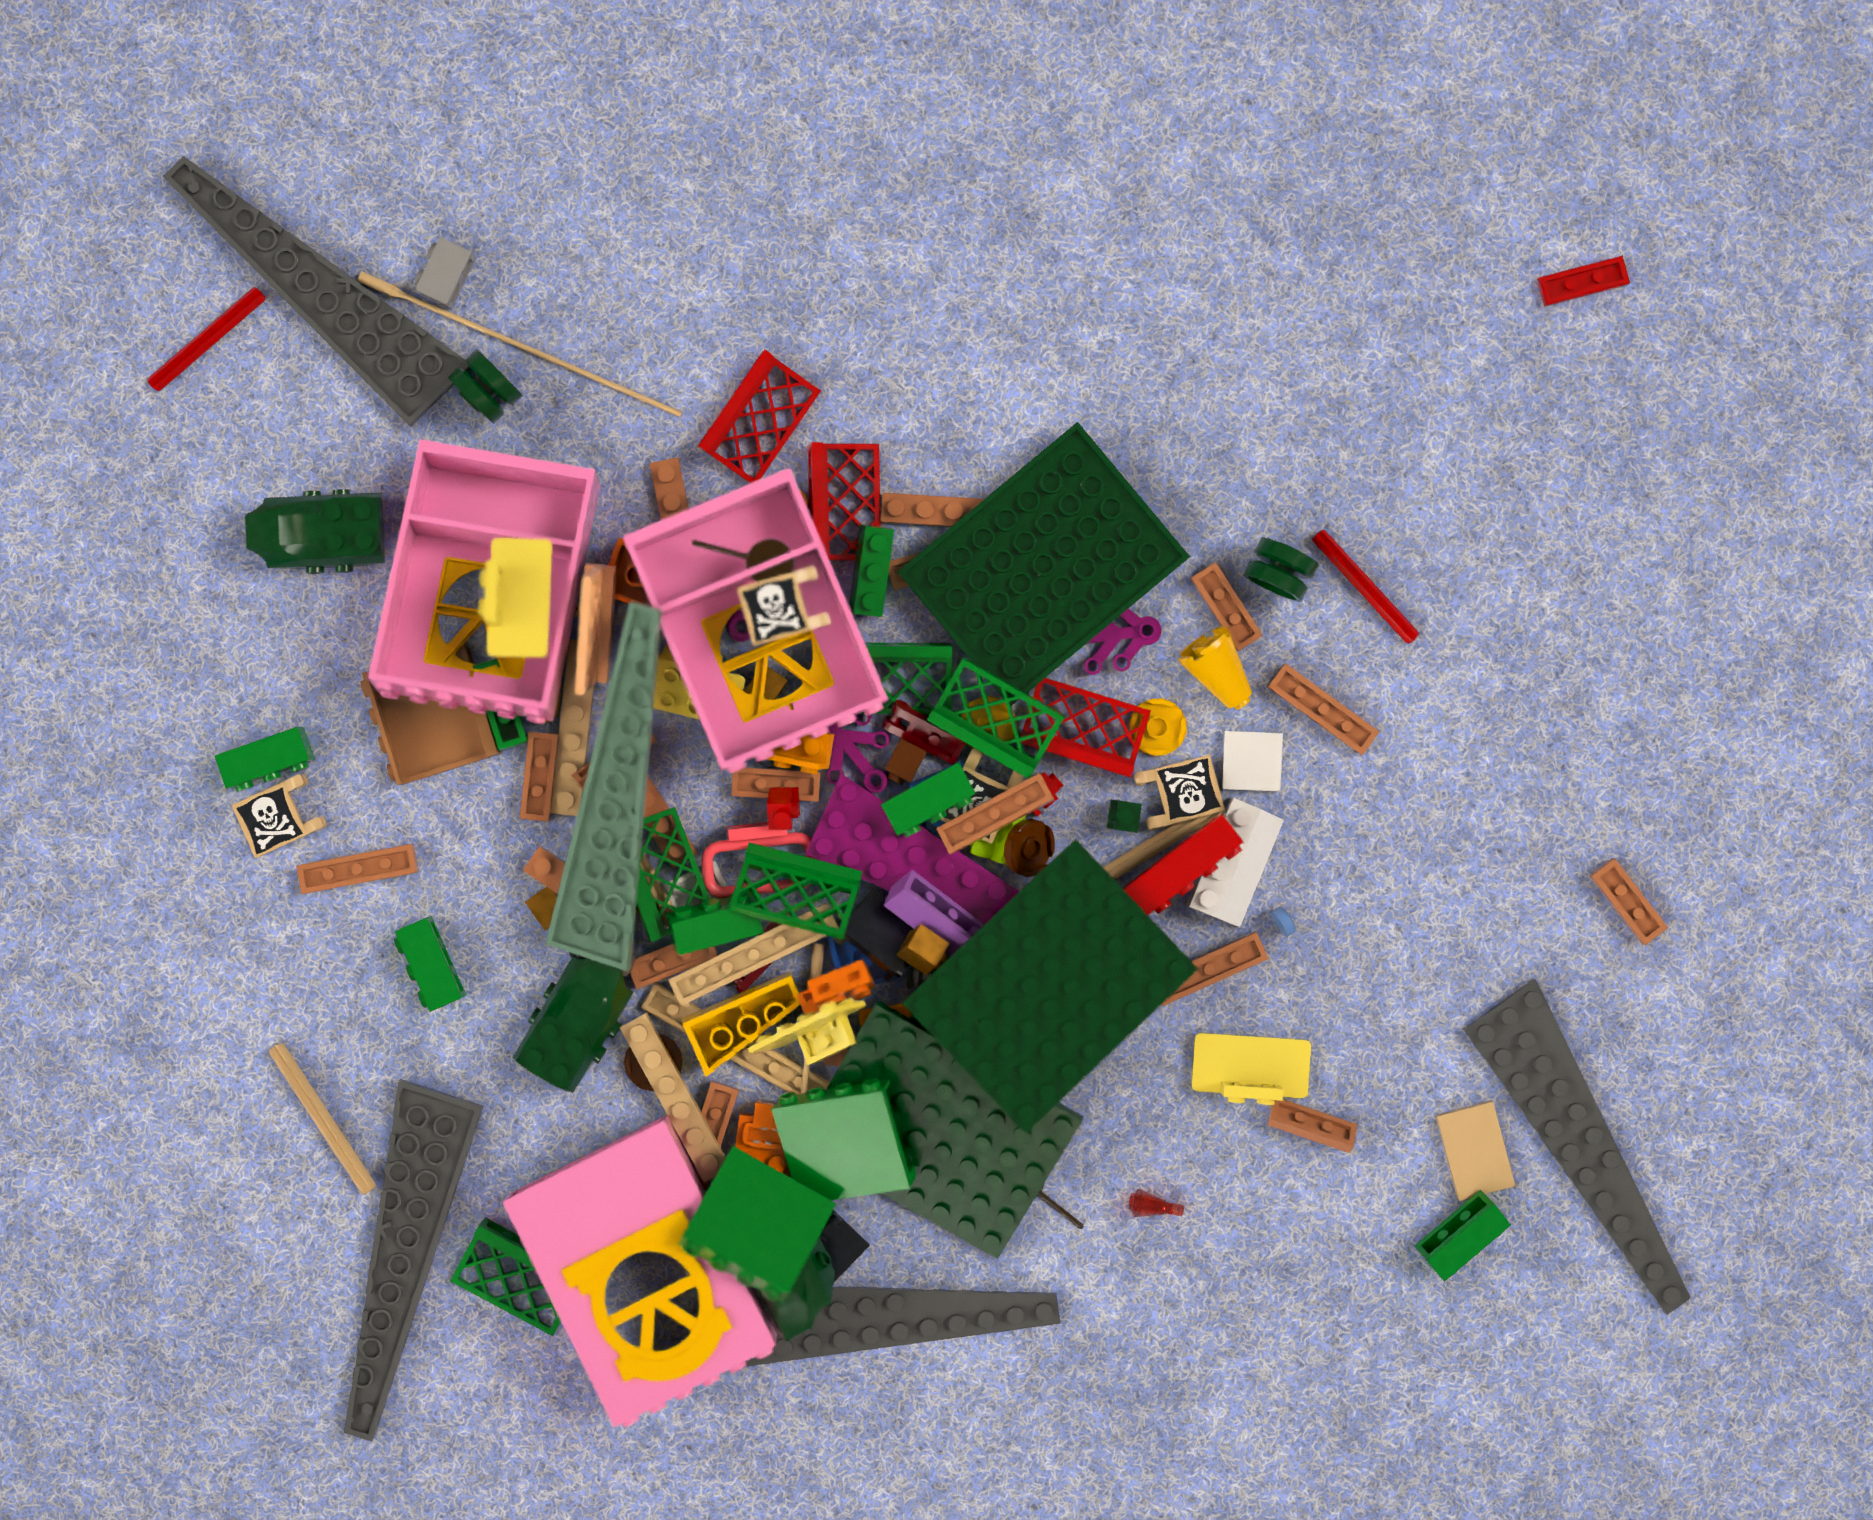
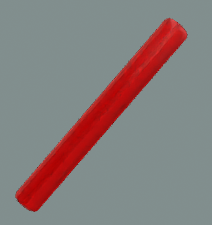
[147,287,266,391]
[1312,530,1419,644]

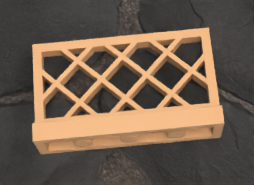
[575,563,617,695]

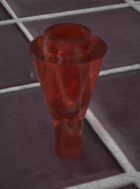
[1129,1188,1184,1217]

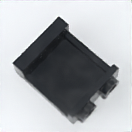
[833,888,914,982]

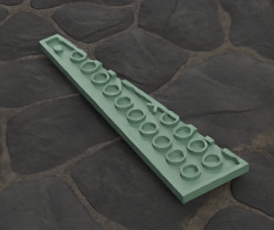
[546,601,662,971]

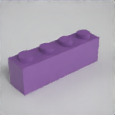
[883,870,984,956]

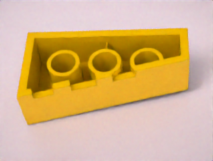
[682,971,800,1077]

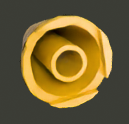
[1178,626,1252,710]

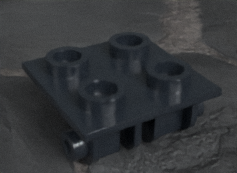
[820,1209,870,1282]

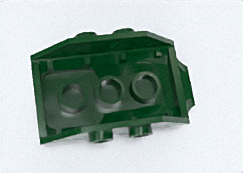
[245,489,385,574]
[513,956,633,1093]
[758,1236,835,1342]

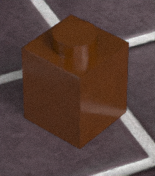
[885,739,927,785]

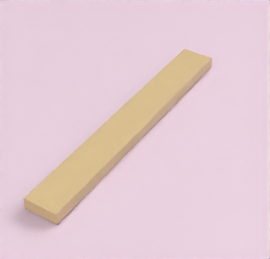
[641,982,830,1094]

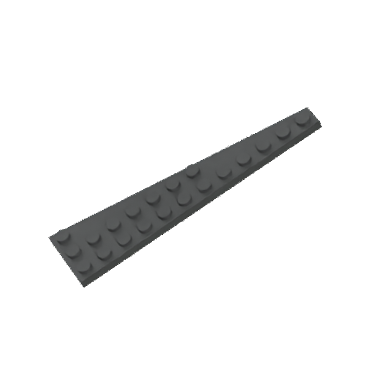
[163,156,471,427]
[1463,979,1691,1315]
[344,1079,484,1442]
[745,1286,1061,1367]

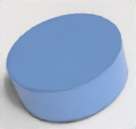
[1270,907,1296,937]

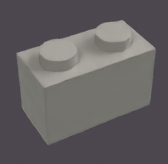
[414,237,476,310]

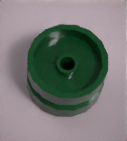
[447,349,523,424]
[1243,537,1319,602]

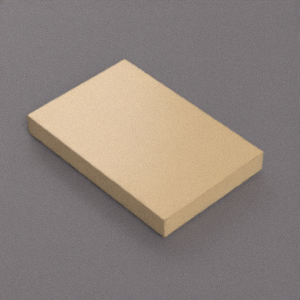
[1435,1101,1515,1201]

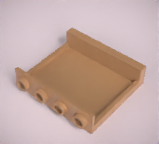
[360,642,502,785]

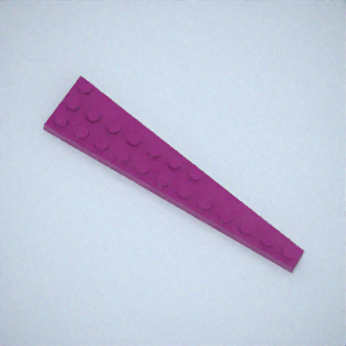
[805,774,1019,925]

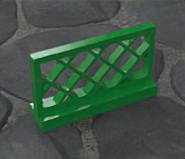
[859,642,952,714]
[927,657,1065,779]
[636,807,710,942]
[729,843,862,940]
[450,1217,561,1336]

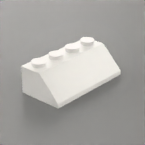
[1186,798,1284,927]

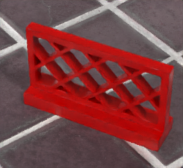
[697,349,821,484]
[807,442,881,561]
[1020,678,1151,777]

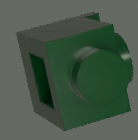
[1106,799,1142,833]

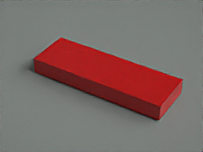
[1537,255,1630,307]

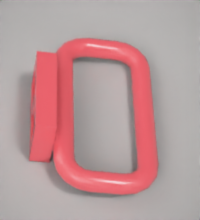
[701,822,818,898]

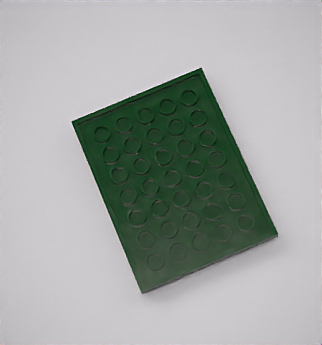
[897,422,1190,706]
[902,839,1198,1134]
[826,1000,1084,1259]

